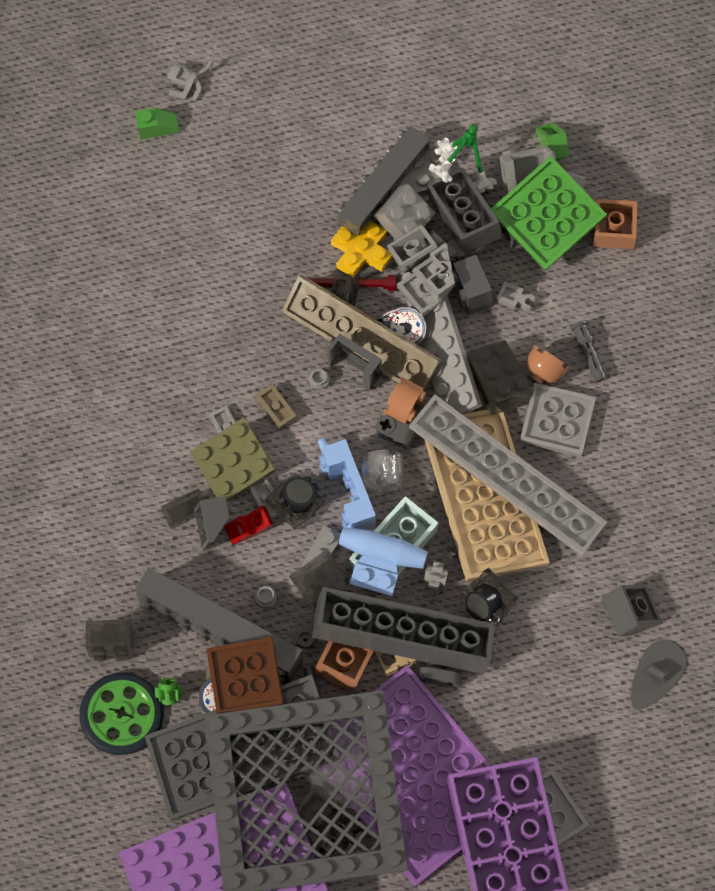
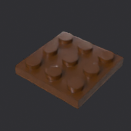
[206,637,284,714]

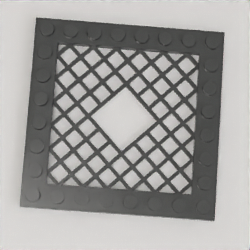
[205,690,408,891]

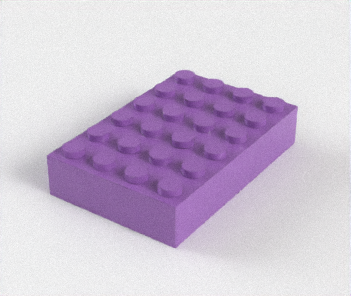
[447,757,568,891]

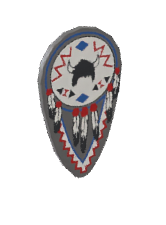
[375,307,427,345]

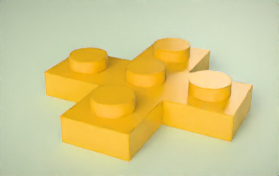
[331,221,393,277]

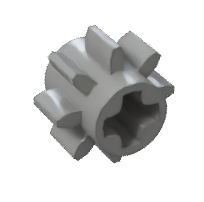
[424,561,449,590]

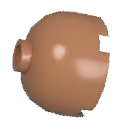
[527,345,570,384]

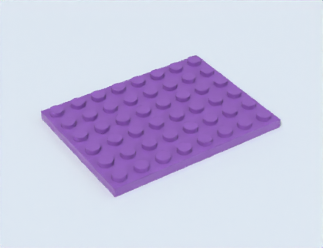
[319,665,491,887]
[118,783,329,891]

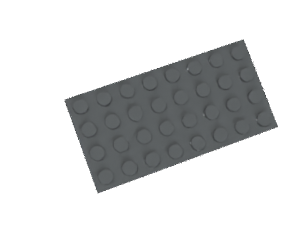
[145,675,340,821]

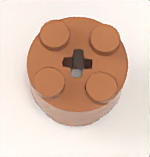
[383,377,426,424]

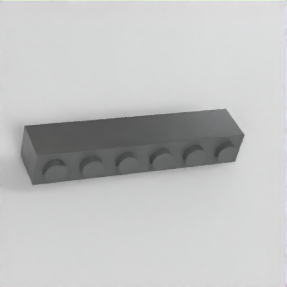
[337,126,430,236]

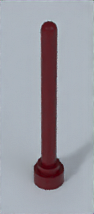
[308,275,396,291]

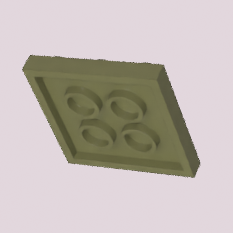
[190,417,276,502]

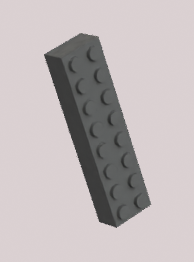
[135,567,303,683]
[312,587,494,674]

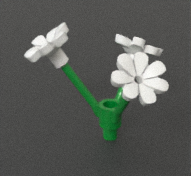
[429,123,497,193]

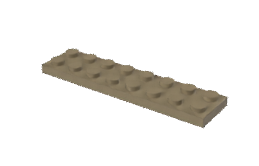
[281,275,441,392]

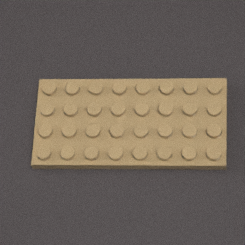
[424,407,550,582]

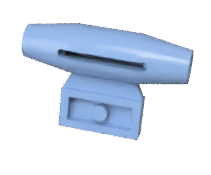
[339,527,428,597]

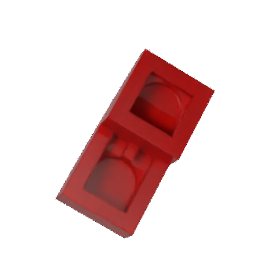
[224,506,274,545]

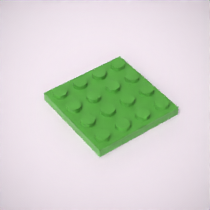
[491,156,607,271]

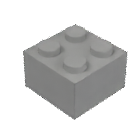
[373,184,435,240]

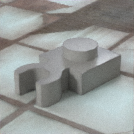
[496,281,536,312]

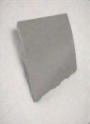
[397,243,455,316]

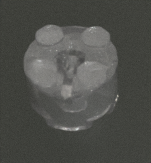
[361,450,404,493]

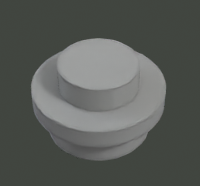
[308,369,329,390]
[255,586,277,608]

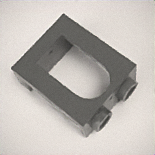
[327,333,382,391]

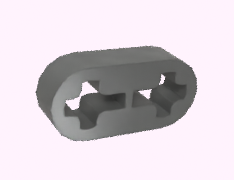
[419,667,461,688]

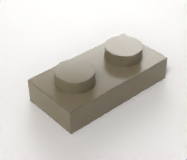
[255,384,297,430]

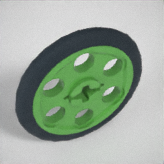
[79,673,164,755]

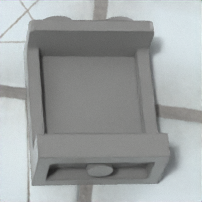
[499,145,556,195]

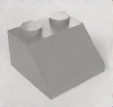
[387,225,438,274]

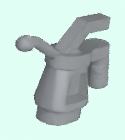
[167,60,213,101]

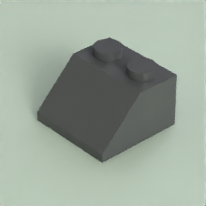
[194,496,231,551]
[602,584,663,637]

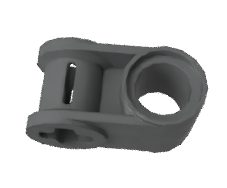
[376,416,417,450]

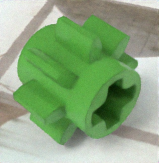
[155,678,183,705]

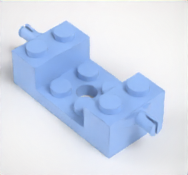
[317,438,376,531]

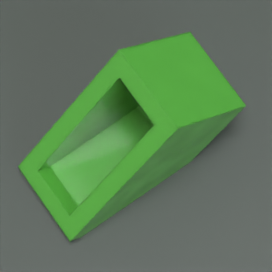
[135,107,180,140]
[535,122,570,161]

